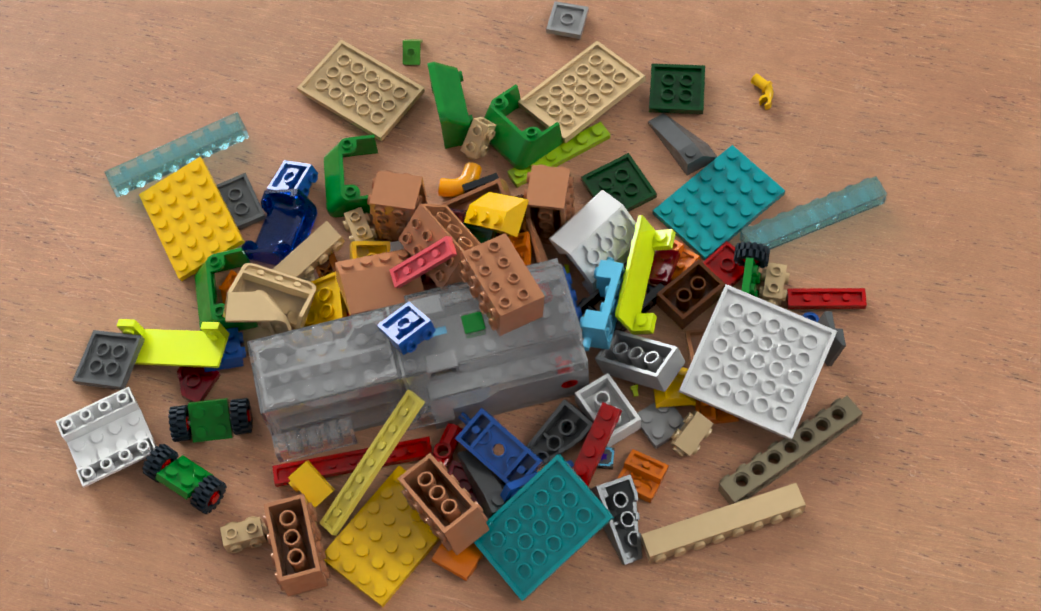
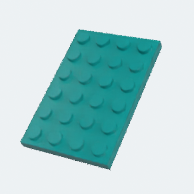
[653,145,785,261]
[474,454,614,601]

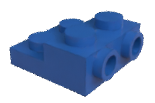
[267,160,318,202]
[377,302,436,355]
[204,327,247,372]

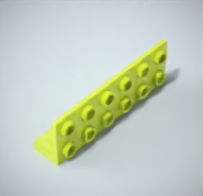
[615,215,676,335]
[116,319,230,368]

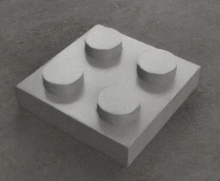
[546,1,589,39]
[637,402,684,449]

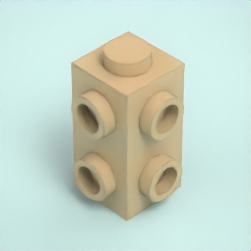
[460,117,497,160]
[343,207,377,242]
[759,262,790,307]
[670,411,714,457]
[220,516,269,553]

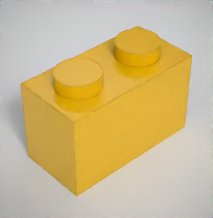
[288,460,335,508]

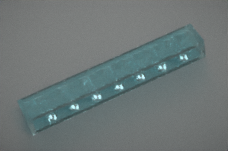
[104,112,249,197]
[740,176,887,250]

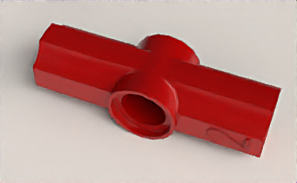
[433,423,463,468]

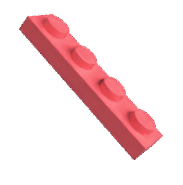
[389,236,457,288]

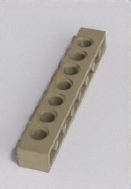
[718,396,863,505]

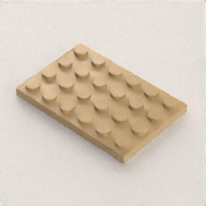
[297,40,425,142]
[518,41,646,143]

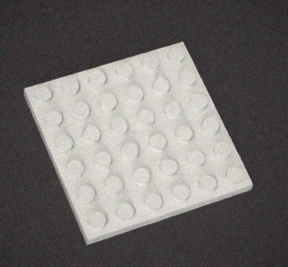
[679,284,837,440]

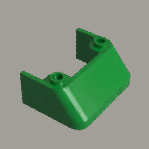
[427,62,473,149]
[484,84,563,170]
[324,135,378,218]
[195,248,258,332]

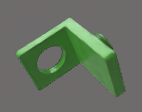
[403,39,423,65]

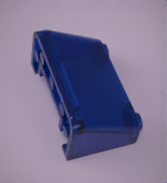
[241,189,317,266]

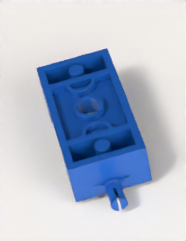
[455,408,545,483]

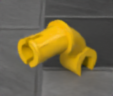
[750,73,774,110]

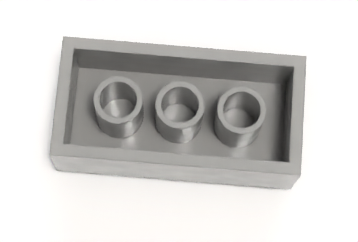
[595,330,685,392]

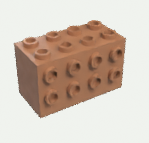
[524,165,575,245]
[367,170,428,242]
[398,204,481,291]
[460,233,545,336]
[397,453,490,555]
[263,494,330,597]

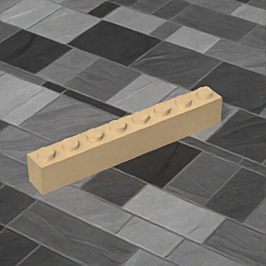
[641,483,806,563]

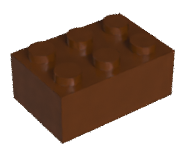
[656,259,726,330]

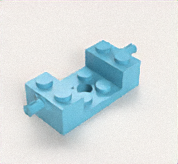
[579,257,625,351]

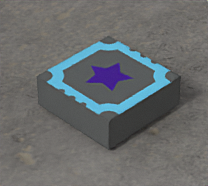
[597,447,615,469]

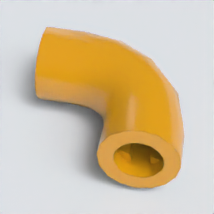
[438,162,482,197]

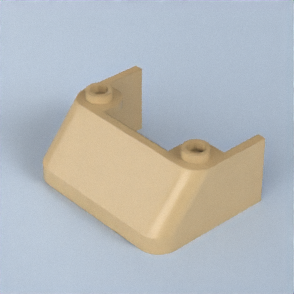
[223,263,316,341]
[225,290,298,354]

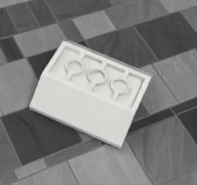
[549,190,636,295]
[56,387,156,488]

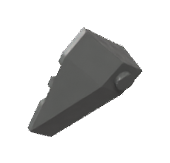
[648,113,717,176]
[526,399,593,467]
[457,450,508,519]
[590,474,642,565]

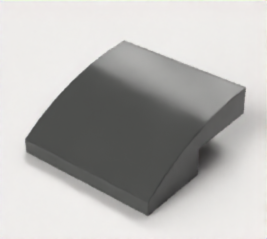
[817,311,846,366]

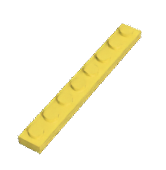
[319,389,425,536]

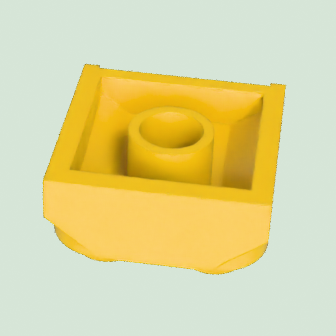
[653,367,696,408]

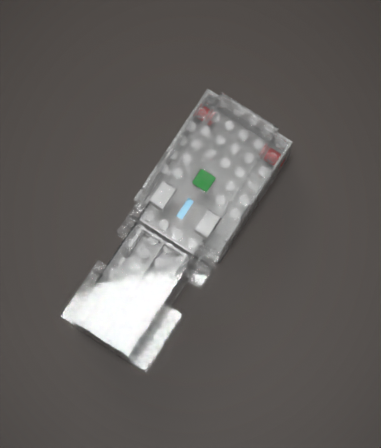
[247,258,589,463]

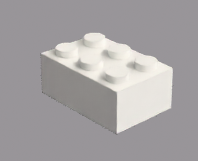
[575,373,641,447]

